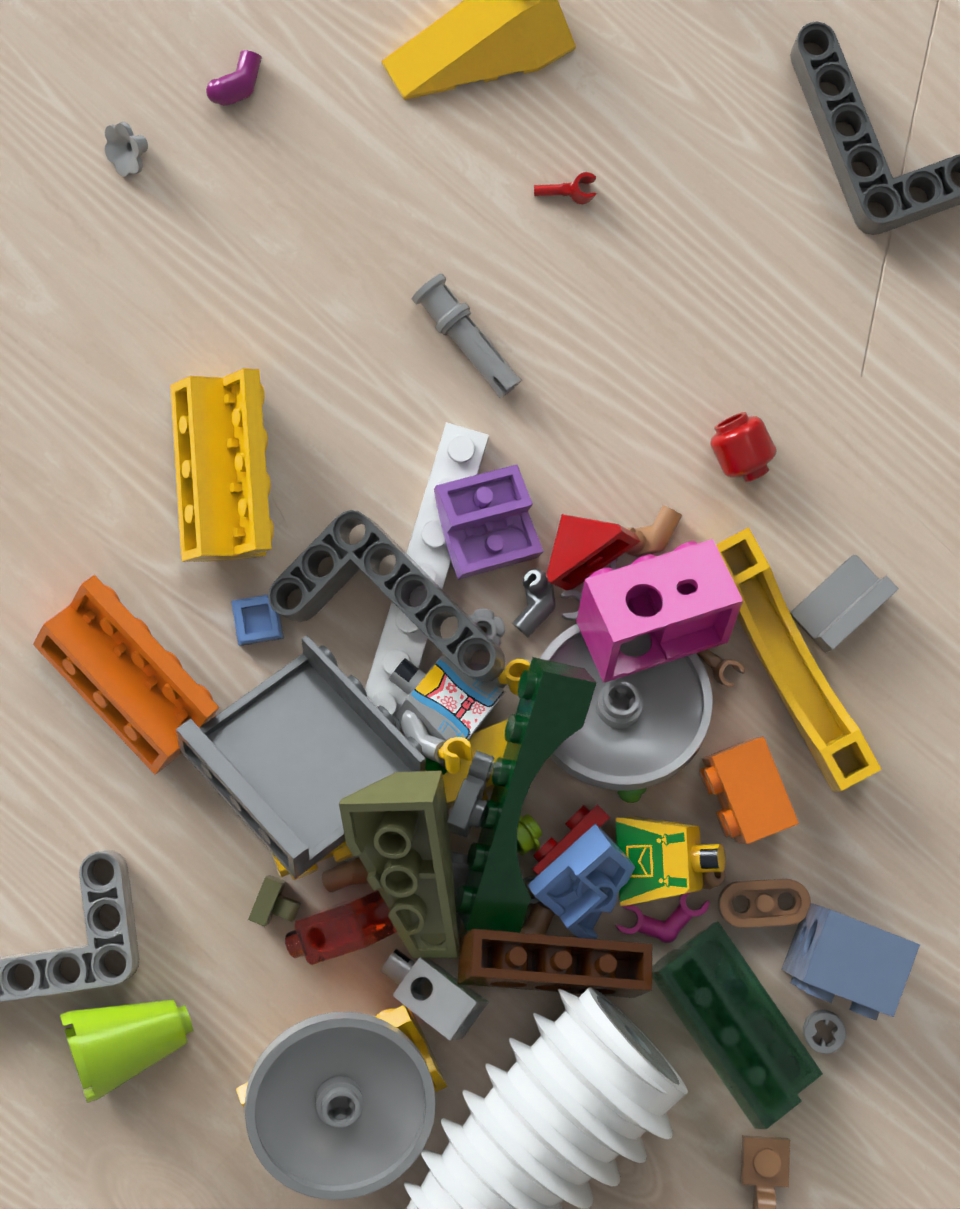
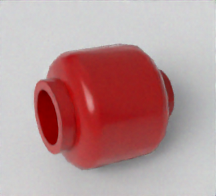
[710,412,777,482]

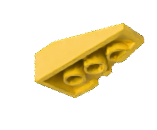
[381,0,576,100]

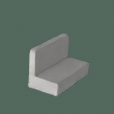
[790,555,899,653]

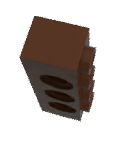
[458,929,653,998]

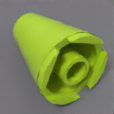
[60,999,194,1103]

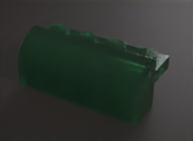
[652,921,823,1129]

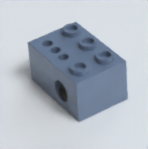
[782,903,920,1021]

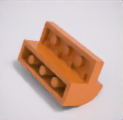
[33,575,220,775]

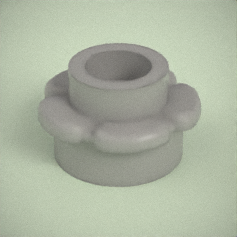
[468,608,505,652]

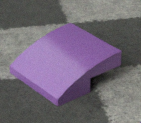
[434,465,544,580]

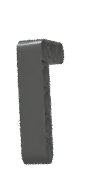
[790,21,960,235]
[268,510,506,682]

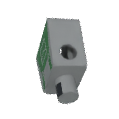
[381,949,488,1041]

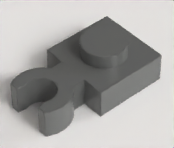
[447,751,495,838]

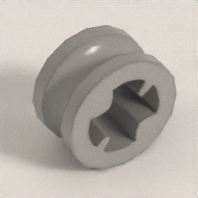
[803,1010,846,1054]

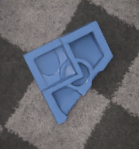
[527,824,635,939]

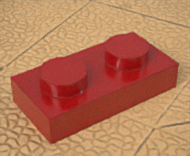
[532,804,610,875]

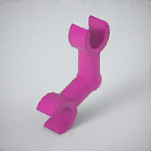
[615,893,709,943]

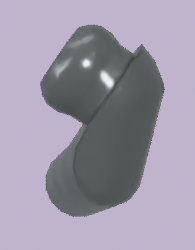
[512,569,556,638]

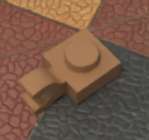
[740,1135,790,1209]

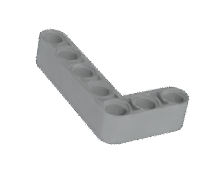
[0,850,139,1002]

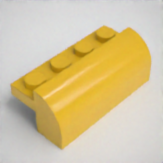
[170,368,274,562]

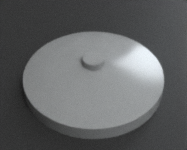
[540,624,713,791]
[244,1012,436,1200]

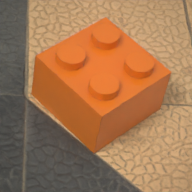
[699,736,799,844]

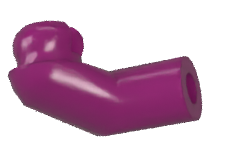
[206,50,262,106]

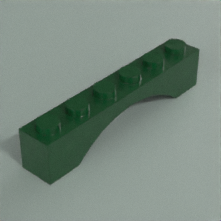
[455,657,596,933]

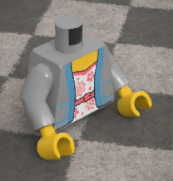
[389,657,530,774]

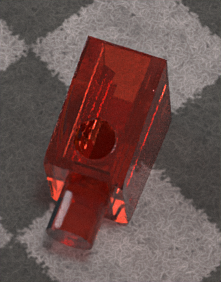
[285,890,397,965]

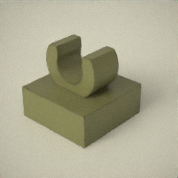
[248,875,301,927]

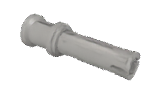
[412,274,522,398]

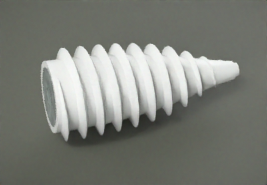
[404,987,688,1209]

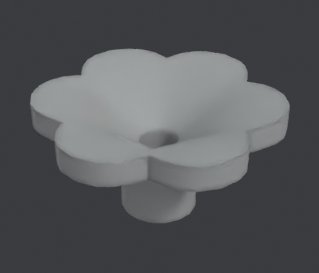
[105,122,148,177]

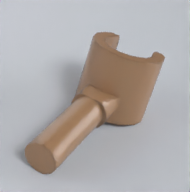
[696,649,745,687]

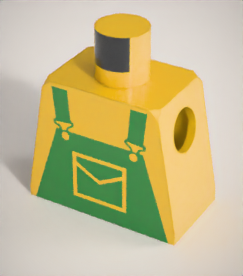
[616,816,726,906]

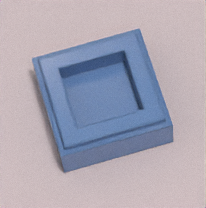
[231,595,284,646]

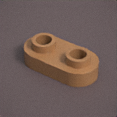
[718,879,811,928]

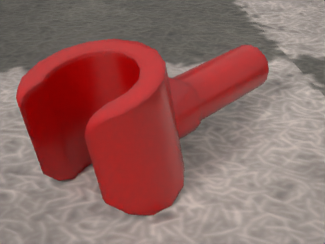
[534,172,597,205]

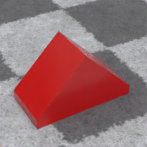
[546,514,641,591]

